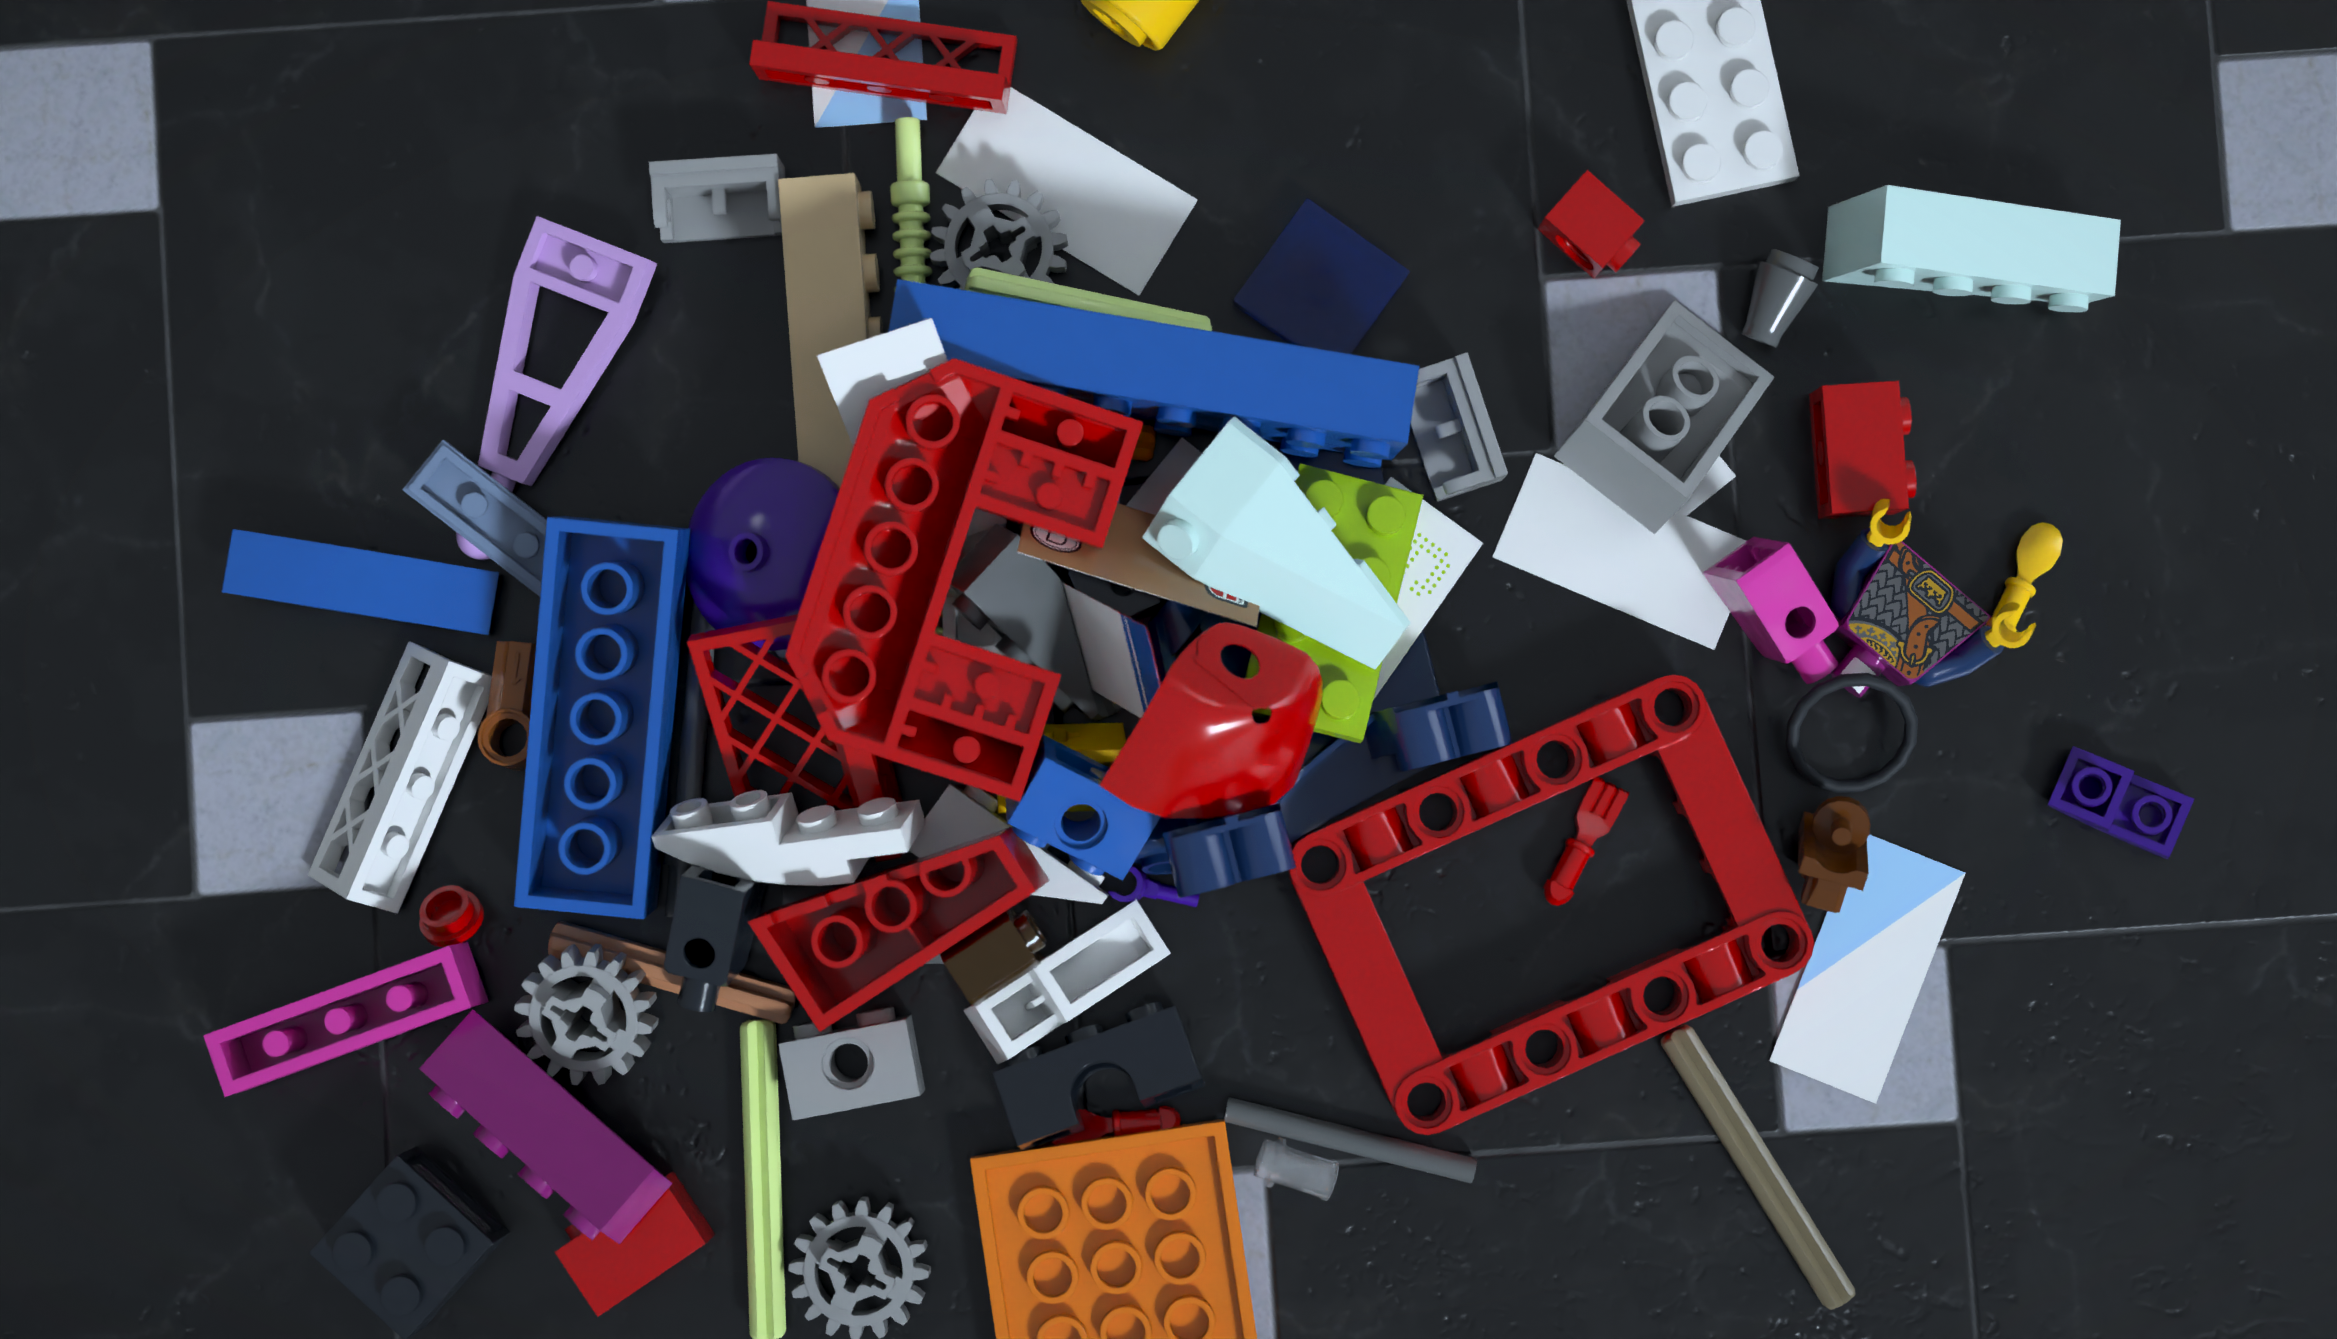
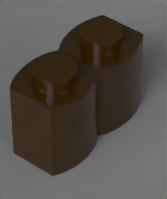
[940,907,1047,1007]

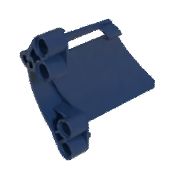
[1148,448,1513,898]

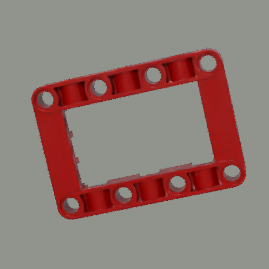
[1287,675,1814,1135]

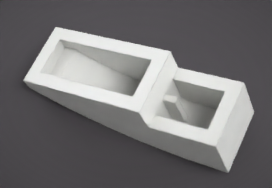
[963,899,1171,1064]

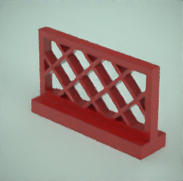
[687,614,903,862]

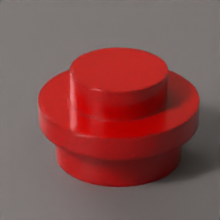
[419,885,484,947]

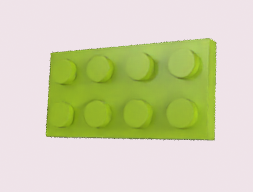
[1245,463,1424,744]

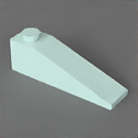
[1142,417,1411,670]

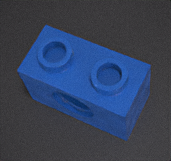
[1005,735,1161,880]

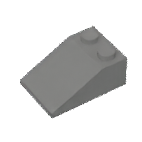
[1554,300,1774,534]

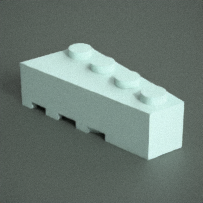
[1822,185,2121,312]

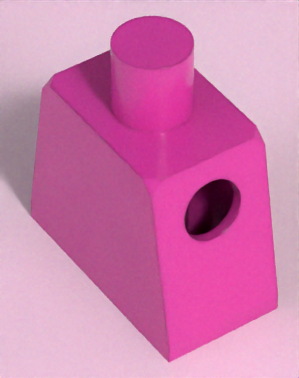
[1703,537,1839,684]

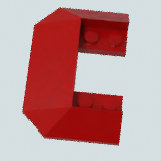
[785,358,1144,802]

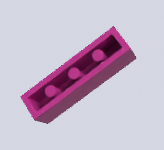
[203,942,489,1097]

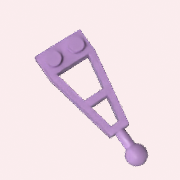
[456,216,657,560]

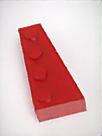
[747,827,1050,1032]

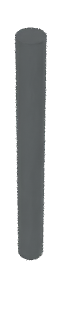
[1223,1097,1477,1183]

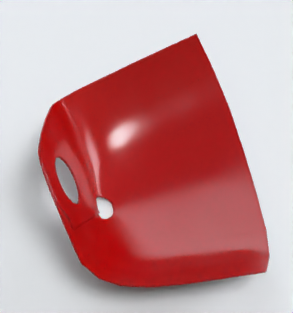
[1099,622,1323,818]

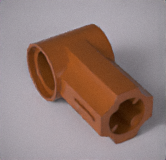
[478,641,536,771]

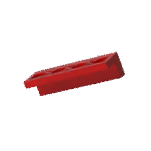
[749,1,1018,114]

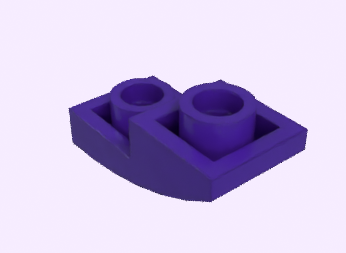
[2047,746,2194,859]

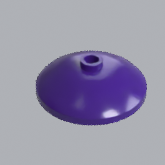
[686,458,840,651]

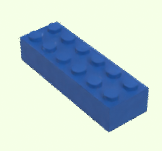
[514,516,691,919]

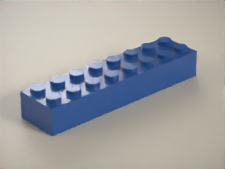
[888,279,1419,468]

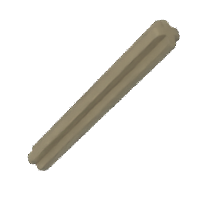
[1661,1024,1855,1310]

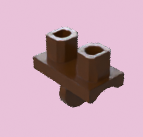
[1798,796,1870,913]

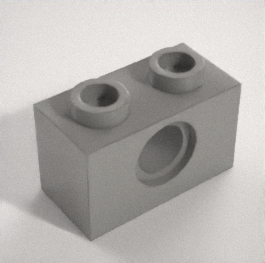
[778,1007,925,1121]

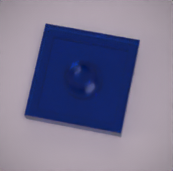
[1233,198,1410,354]

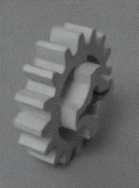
[930,179,1068,290]
[514,943,659,1085]
[788,1197,931,1339]

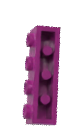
[419,1009,672,1244]

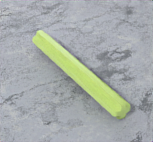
[740,1019,786,1339]

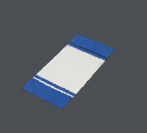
[1061,581,1161,718]

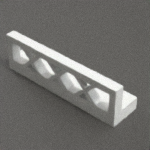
[308,641,492,914]

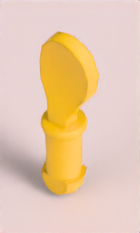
[1986,522,2063,632]

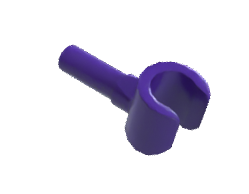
[1108,865,1200,908]

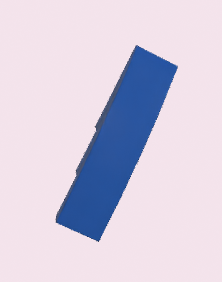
[221,529,499,635]

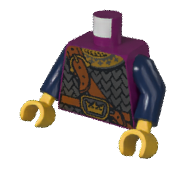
[1830,499,2036,698]

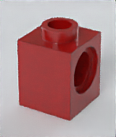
[1538,170,1645,279]

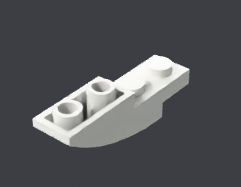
[651,790,926,886]

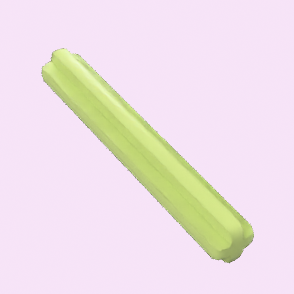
[965,267,1212,331]

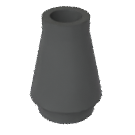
[1741,248,1819,348]

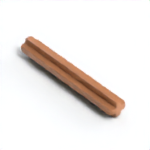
[548,921,796,1024]

